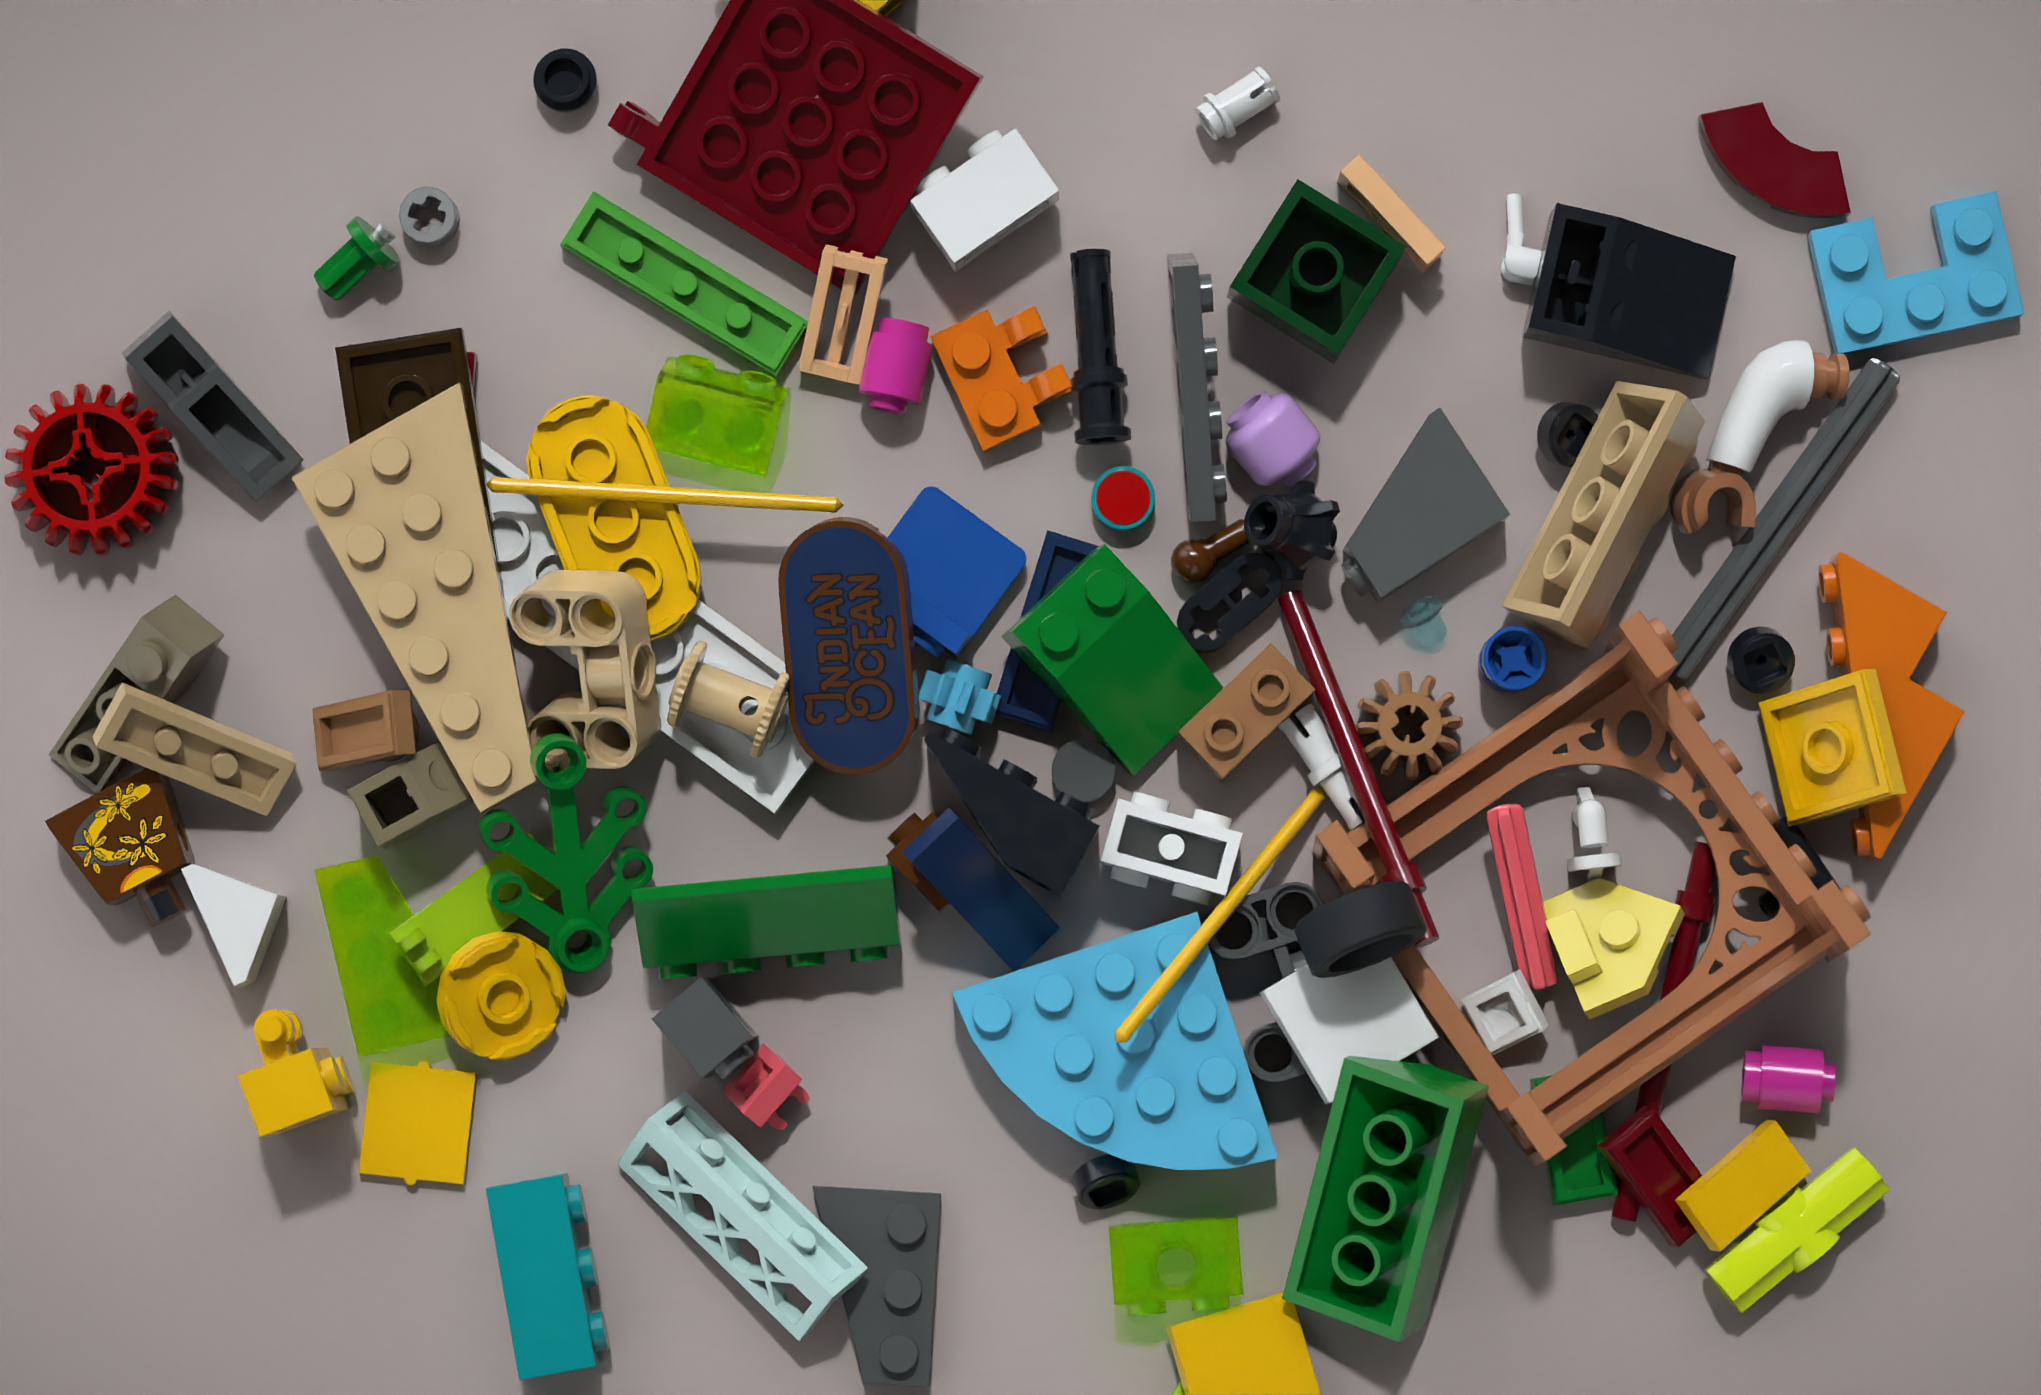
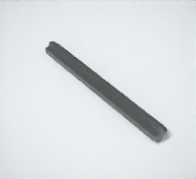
[1671,358,1900,680]

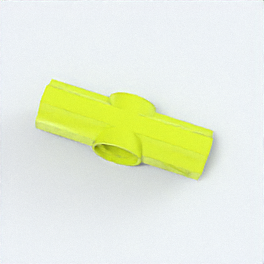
[1704,1147,1890,1313]

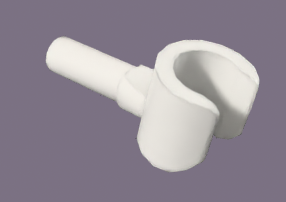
[1501,194,1542,286]

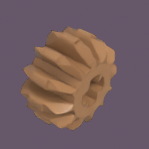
[1355,671,1463,781]

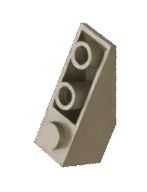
[48,595,224,794]
[347,701,533,850]

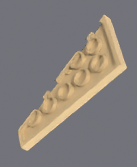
[291,382,539,814]

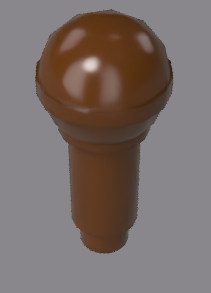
[1171,519,1250,583]

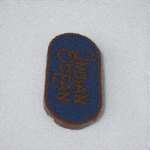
[778,517,920,775]

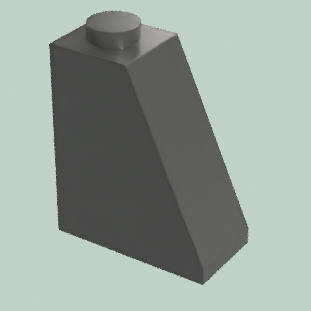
[1341,408,1510,603]

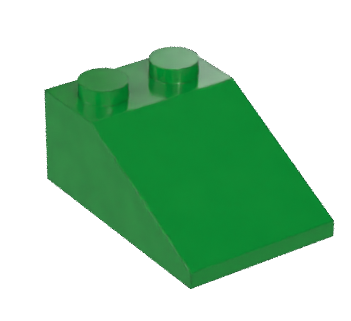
[1001,544,1224,776]

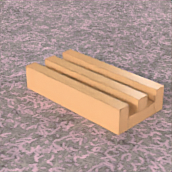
[1337,154,1446,274]
[798,244,888,385]

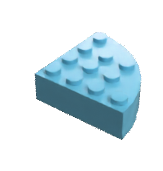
[951,912,1278,1170]

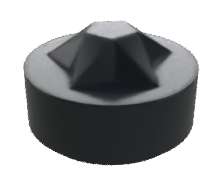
[1537,402,1598,468]
[1727,626,1795,694]
[1072,1154,1140,1210]

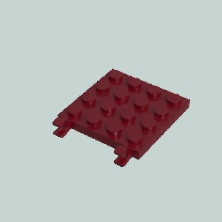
[608,0,984,296]

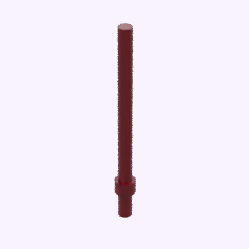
[1278,590,1440,948]
[1611,841,1716,1222]

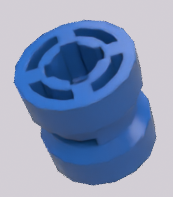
[1478,626,1547,694]

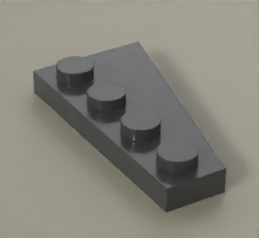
[1167,253,1227,522]

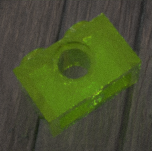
[1108,1215,1244,1316]

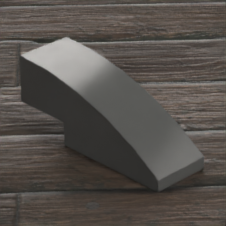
[122,310,304,502]

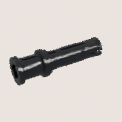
[1070,249,1131,445]

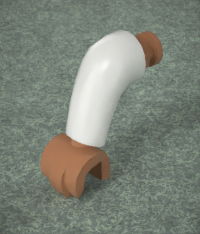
[1670,340,1850,534]

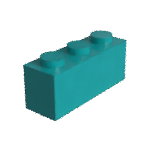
[485,1173,609,1380]

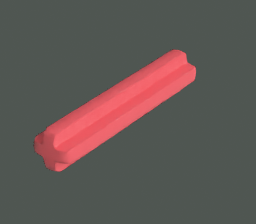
[1486,804,1559,990]

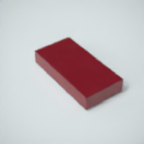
[1597,1105,1702,1247]

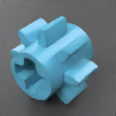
[919,659,1001,735]

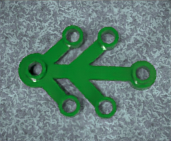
[478,733,653,973]

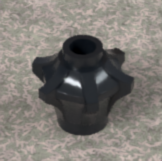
[1244,481,1340,581]

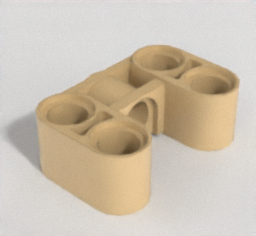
[509,570,661,769]

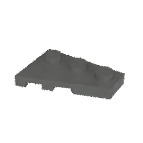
[813,1185,941,1387]

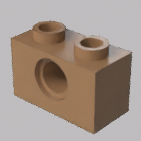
[1176,643,1316,782]

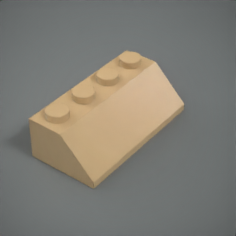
[1501,381,1705,648]

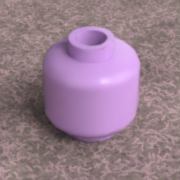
[1226,390,1320,487]

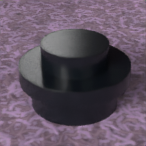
[533,48,597,113]

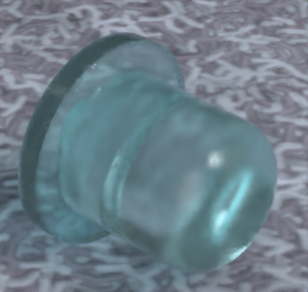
[1399,596,1447,646]

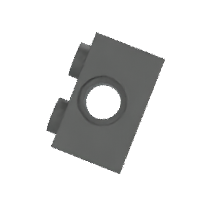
[652,977,758,1080]

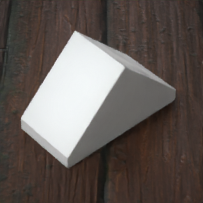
[181,864,287,987]

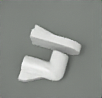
[1567,787,1622,882]

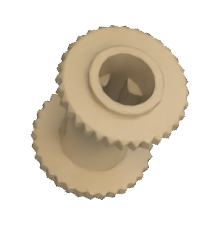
[667,641,790,758]

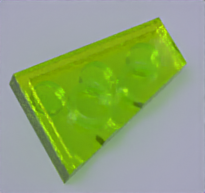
[314,855,451,1058]

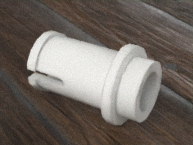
[1195,66,1280,140]

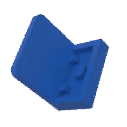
[887,486,1026,659]

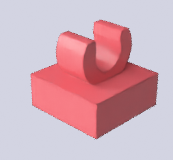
[722,1043,810,1130]

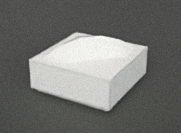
[1460,969,1550,1055]

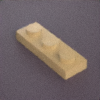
[92,682,297,817]

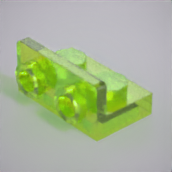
[646,354,790,478]

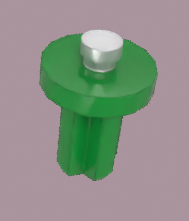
[314,216,400,301]

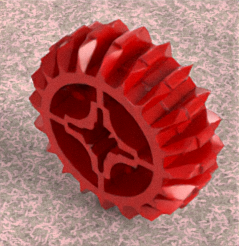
[4,384,179,556]

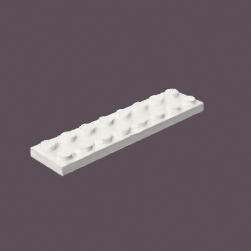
[481,441,815,814]

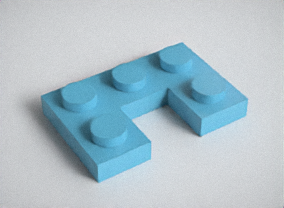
[1807,191,2025,355]

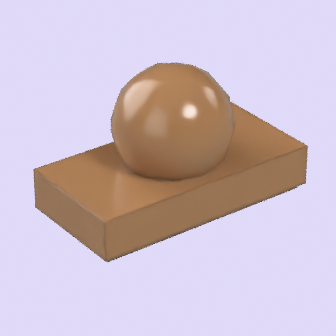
[312,690,420,771]

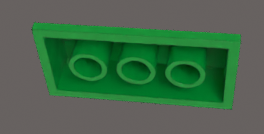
[631,865,901,980]
[1282,1056,1489,1343]

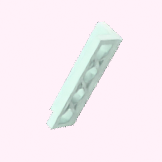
[617,1091,868,1341]

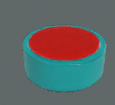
[1091,466,1155,532]

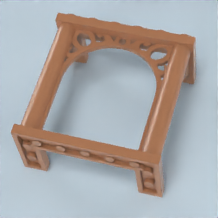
[1313,610,1871,1167]

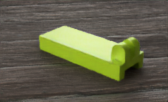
[387,832,559,987]

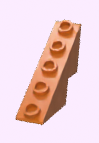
[1818,552,1965,862]

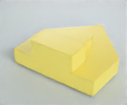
[1543,878,1685,1020]

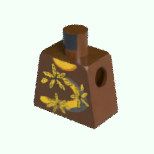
[45,768,195,927]

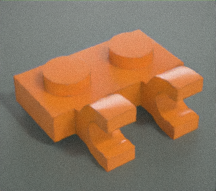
[930,306,1074,453]

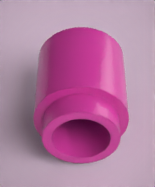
[858,318,933,415]
[1741,1045,1836,1113]

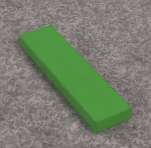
[560,191,808,378]

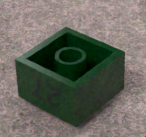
[1227,179,1406,364]

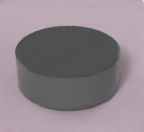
[1052,739,1115,803]

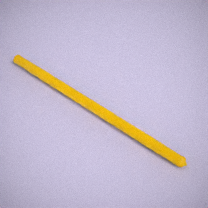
[485,477,844,513]
[1115,787,1326,1043]

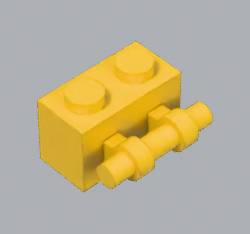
[237,1009,354,1137]

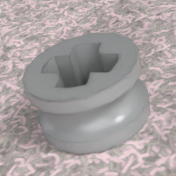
[399,186,460,248]

